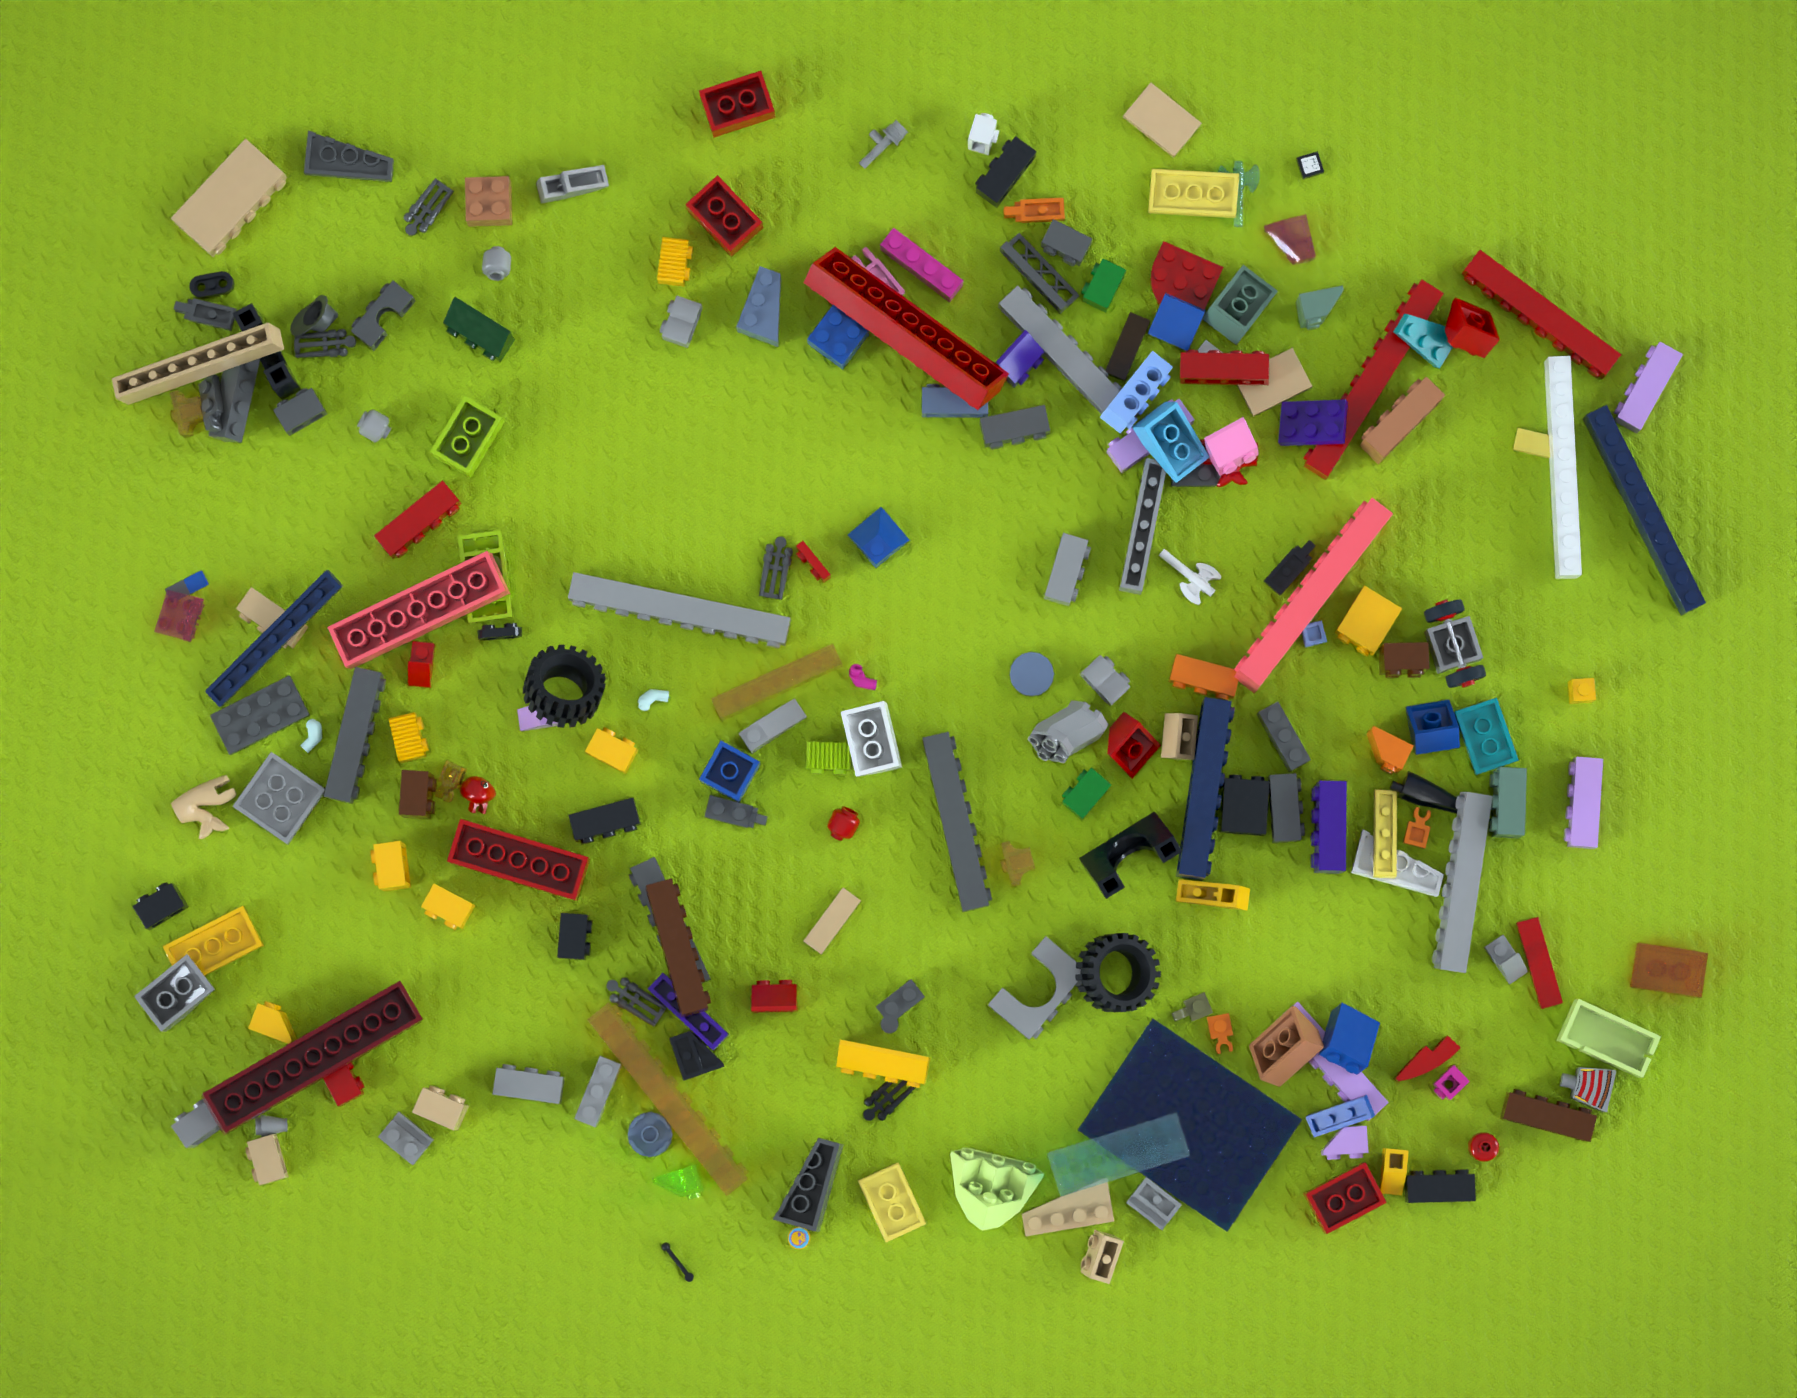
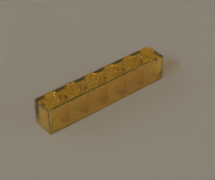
[711,644,842,721]

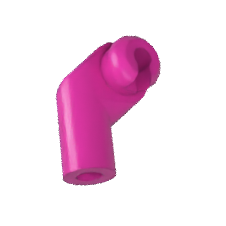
[849,664,877,691]

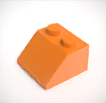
[1367,726,1414,775]

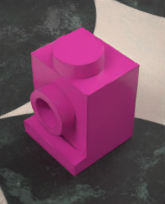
[1433,1065,1470,1100]

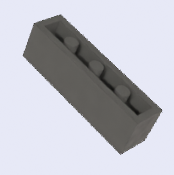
[209,358,260,443]

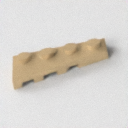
[1022,1177,1114,1236]

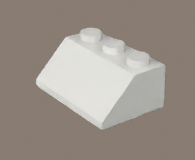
[841,701,902,777]

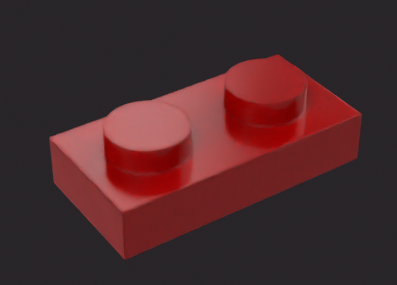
[796,541,831,583]

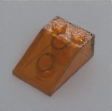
[1630,943,1708,998]

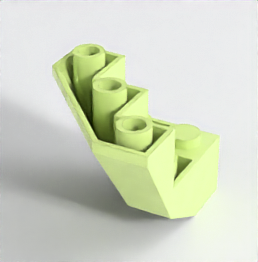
[950,1147,1044,1231]

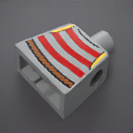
[1560,1067,1616,1112]

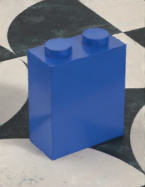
[1319,1003,1380,1075]

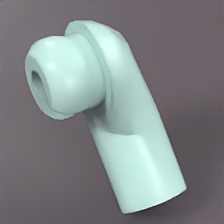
[638,689,669,711]
[300,719,322,753]

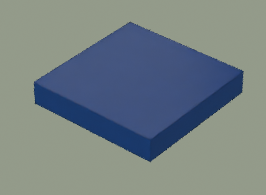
[1148,293,1206,350]

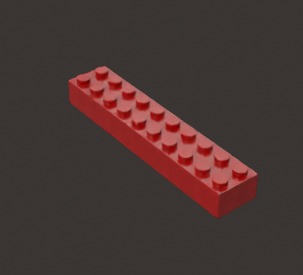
[803,247,1009,410]

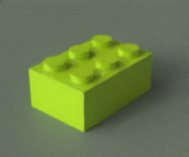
[430,396,505,478]

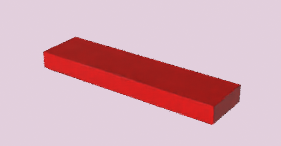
[1516,917,1563,1009]

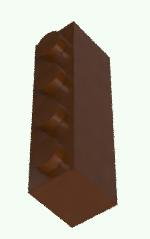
[1500,1089,1597,1142]

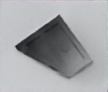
[669,1031,725,1081]

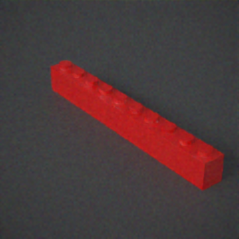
[1303,279,1444,480]

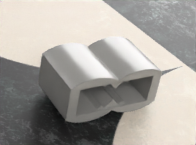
[660,296,703,348]
[1080,655,1130,706]

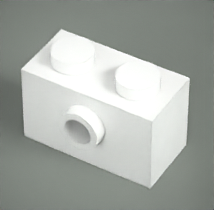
[968,113,999,155]

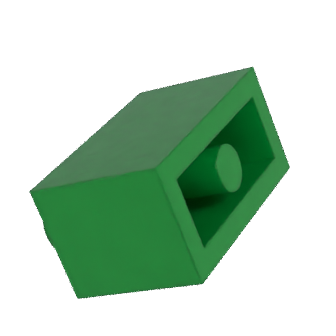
[1081,259,1126,313]
[1062,768,1111,820]

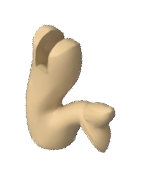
[171,775,237,839]

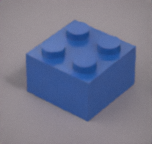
[807,305,869,370]
[699,741,761,802]

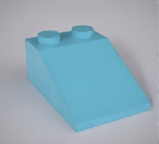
[1132,402,1209,482]

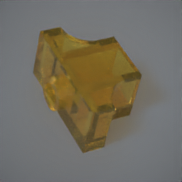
[170,390,204,438]
[1000,841,1035,888]

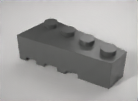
[773,1138,844,1232]

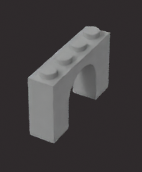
[988,936,1082,1040]

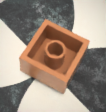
[465,176,512,227]

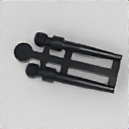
[863,1080,916,1121]

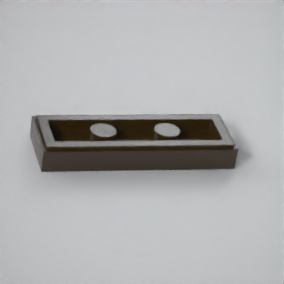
[1105,312,1150,382]

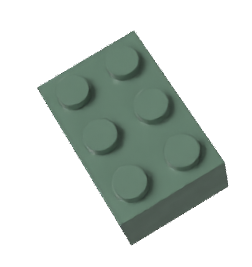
[1488,767,1527,839]

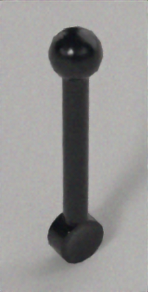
[661,1242,694,1282]

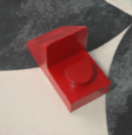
[408,641,435,688]

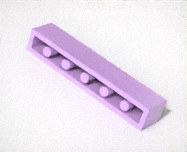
[1279,1002,1389,1121]

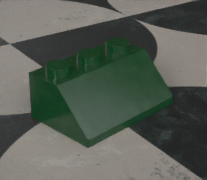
[443,297,515,362]

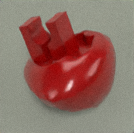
[460,776,496,814]

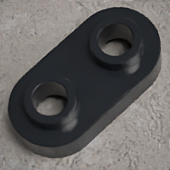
[189,271,234,299]
[477,623,522,641]

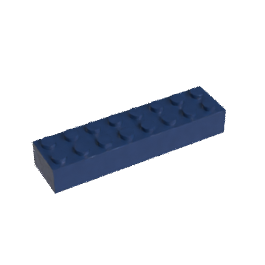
[1176,697,1235,881]

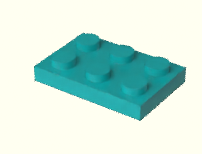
[1454,698,1519,775]

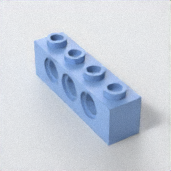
[1100,351,1173,434]

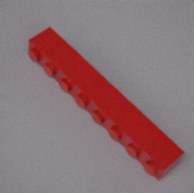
[1461,250,1622,379]

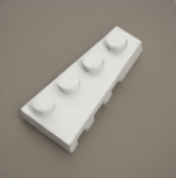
[1351,830,1444,897]

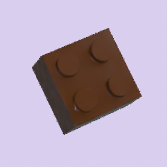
[1379,642,1429,679]
[399,770,437,819]

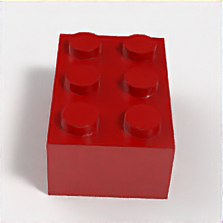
[699,71,776,138]
[685,175,763,257]
[1303,1162,1387,1234]

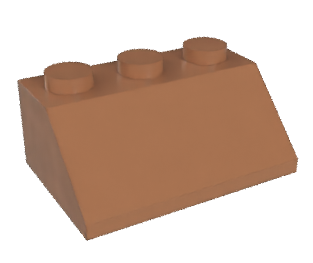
[1249,1006,1324,1087]

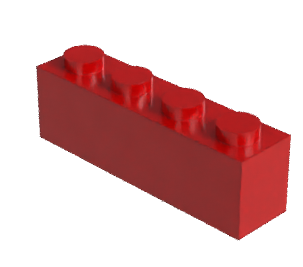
[1180,350,1270,386]
[374,480,462,559]

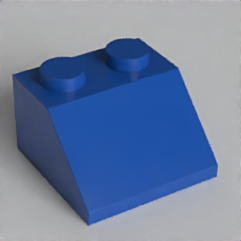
[1406,700,1460,755]

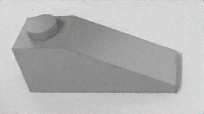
[739,698,807,754]

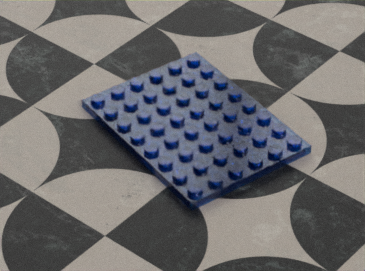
[1078,1018,1302,1232]

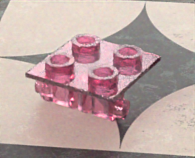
[154,590,205,642]

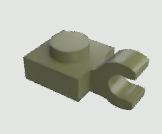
[1171,992,1213,1021]

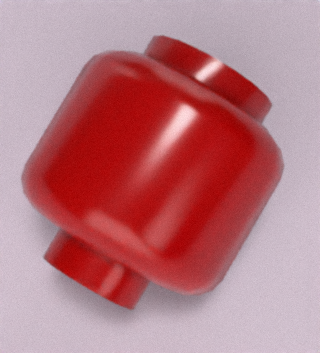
[827,806,860,841]
[1468,1133,1499,1162]

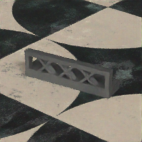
[1000,233,1079,314]

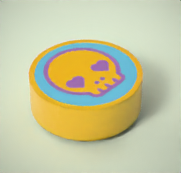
[788,1227,810,1249]

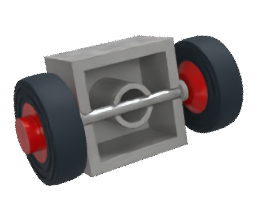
[1424,599,1486,688]

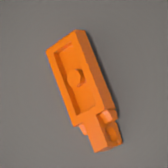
[1003,198,1065,223]

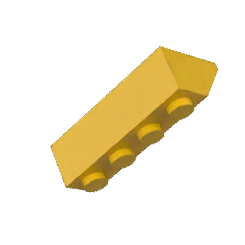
[836,1039,930,1088]

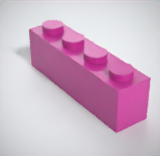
[880,228,963,303]

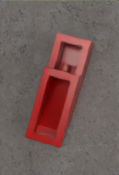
[1393,1036,1461,1082]

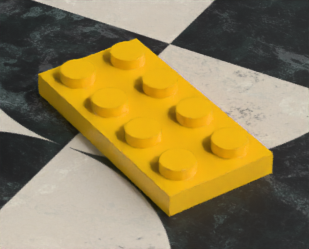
[163,906,264,976]

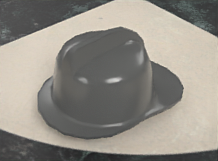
[290,295,338,336]

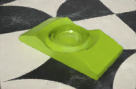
[458,530,513,623]

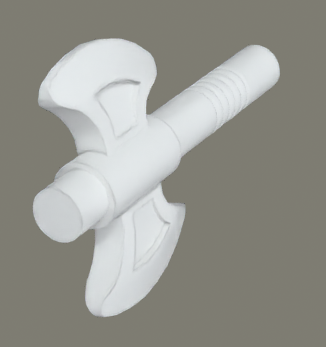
[1159,549,1221,605]

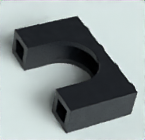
[232,303,301,400]
[1079,811,1182,899]

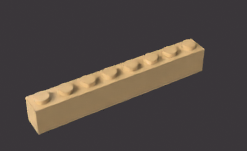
[112,323,284,405]

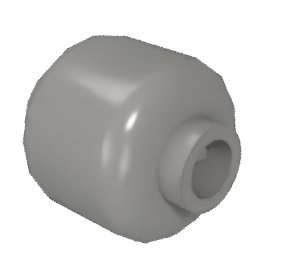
[482,246,511,281]
[357,409,391,442]

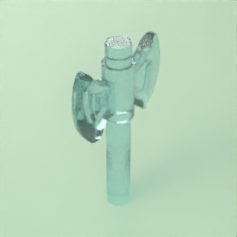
[1218,161,1260,227]

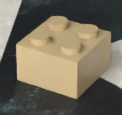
[412,1085,469,1130]

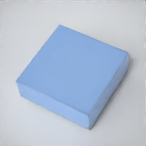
[1301,620,1327,648]

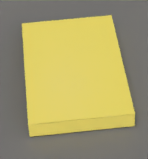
[858,1162,926,1242]

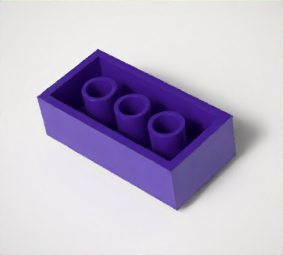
[1310,781,1347,874]

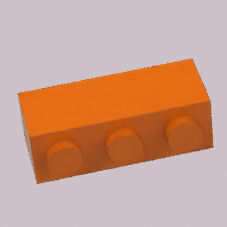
[1168,654,1239,700]

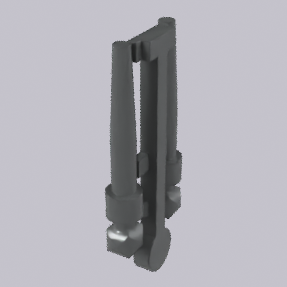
[403,178,454,236]
[294,329,356,358]
[759,537,793,600]
[607,977,667,1026]

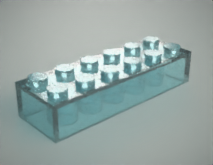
[1046,1112,1190,1197]

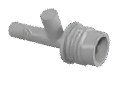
[859,120,908,169]

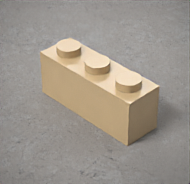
[236,587,308,649]

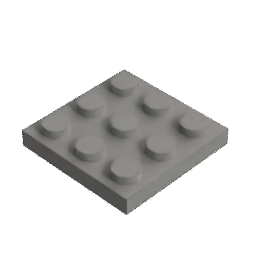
[233,752,325,844]

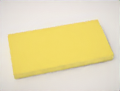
[1148,169,1240,218]

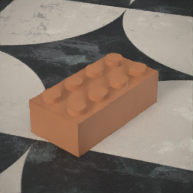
[1360,377,1445,464]

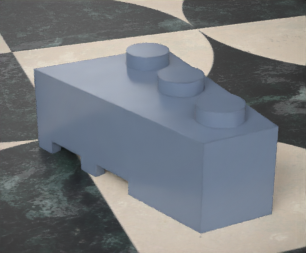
[736,266,781,347]

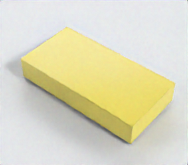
[1513,428,1550,458]

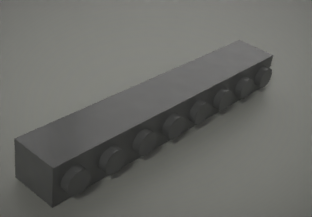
[922,732,992,912]

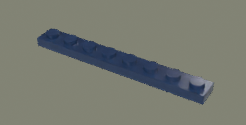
[205,570,343,707]

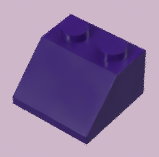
[996,330,1044,388]

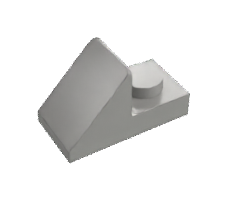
[1484,935,1528,984]

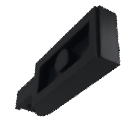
[1263,540,1316,596]

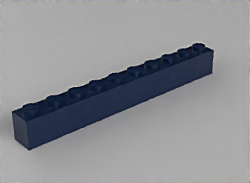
[1583,405,1706,616]

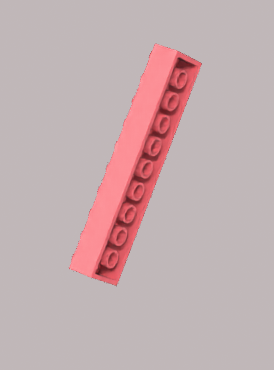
[1234,498,1393,694]

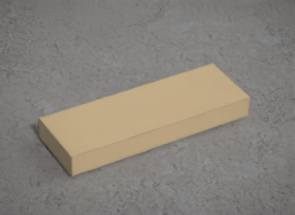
[803,888,861,955]

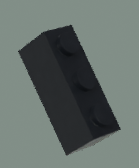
[975,136,1037,208]
[568,798,641,845]
[1405,1169,1476,1203]

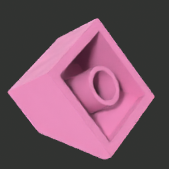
[1204,417,1259,476]

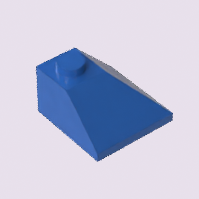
[848,507,910,568]

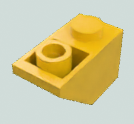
[1379,1148,1408,1195]

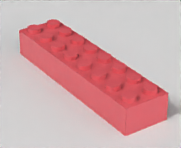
[327,551,510,669]

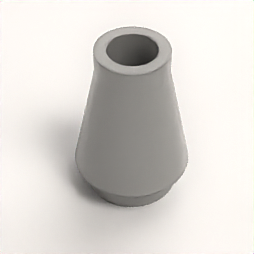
[255,1115,287,1137]

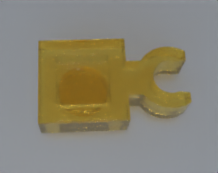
[435,760,467,802]

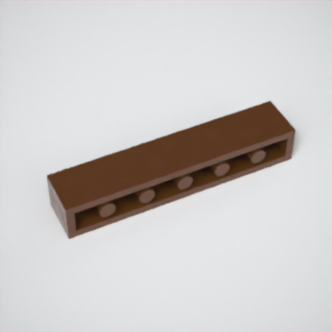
[645,878,711,1018]

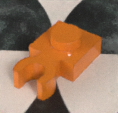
[1403,807,1431,849]
[1206,1013,1233,1054]

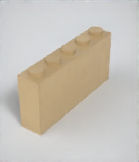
[171,138,287,257]

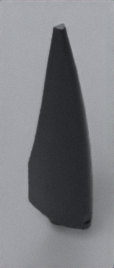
[1390,771,1458,814]

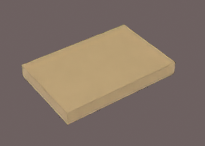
[1123,83,1202,158]
[1237,348,1313,417]

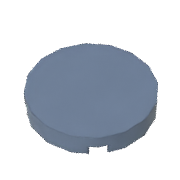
[1010,652,1054,697]
[628,1112,673,1157]

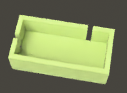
[1556,999,1661,1078]

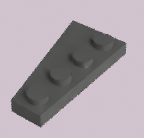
[304,130,394,182]

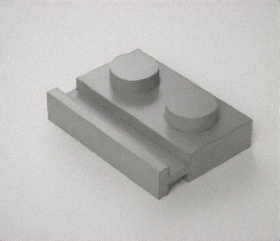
[378,1112,434,1165]
[1126,1177,1182,1230]

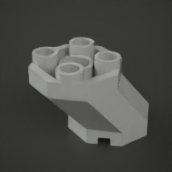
[1028,701,1109,763]

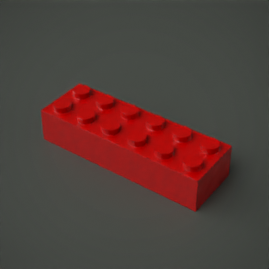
[447,819,590,901]

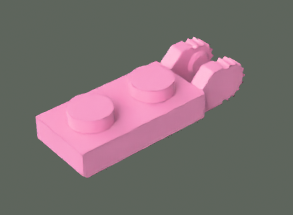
[851,247,905,295]

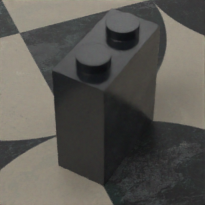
[1220,775,1269,836]

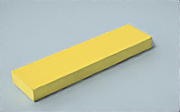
[1373,789,1397,879]

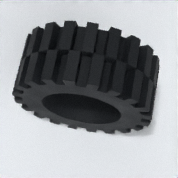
[523,645,606,728]
[1075,933,1161,1012]

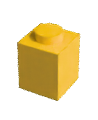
[1568,678,1596,704]

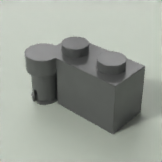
[876,979,925,1033]

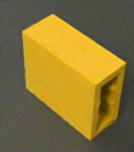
[1335,585,1402,656]

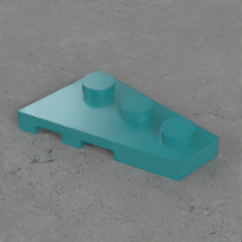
[1393,314,1453,369]

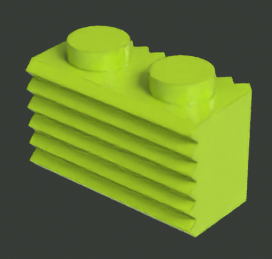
[806,742,851,775]

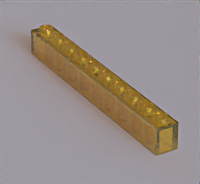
[587,1003,749,1196]

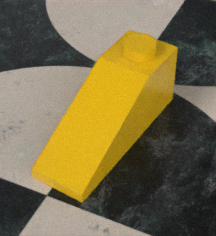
[1176,879,1250,911]

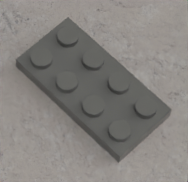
[210,675,310,755]

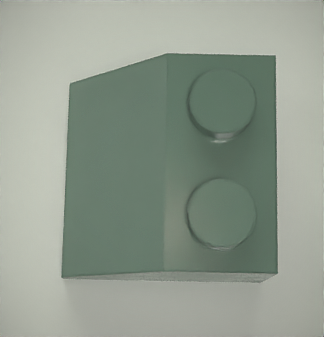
[1295,285,1344,330]

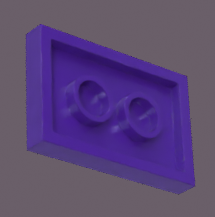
[1278,399,1348,446]

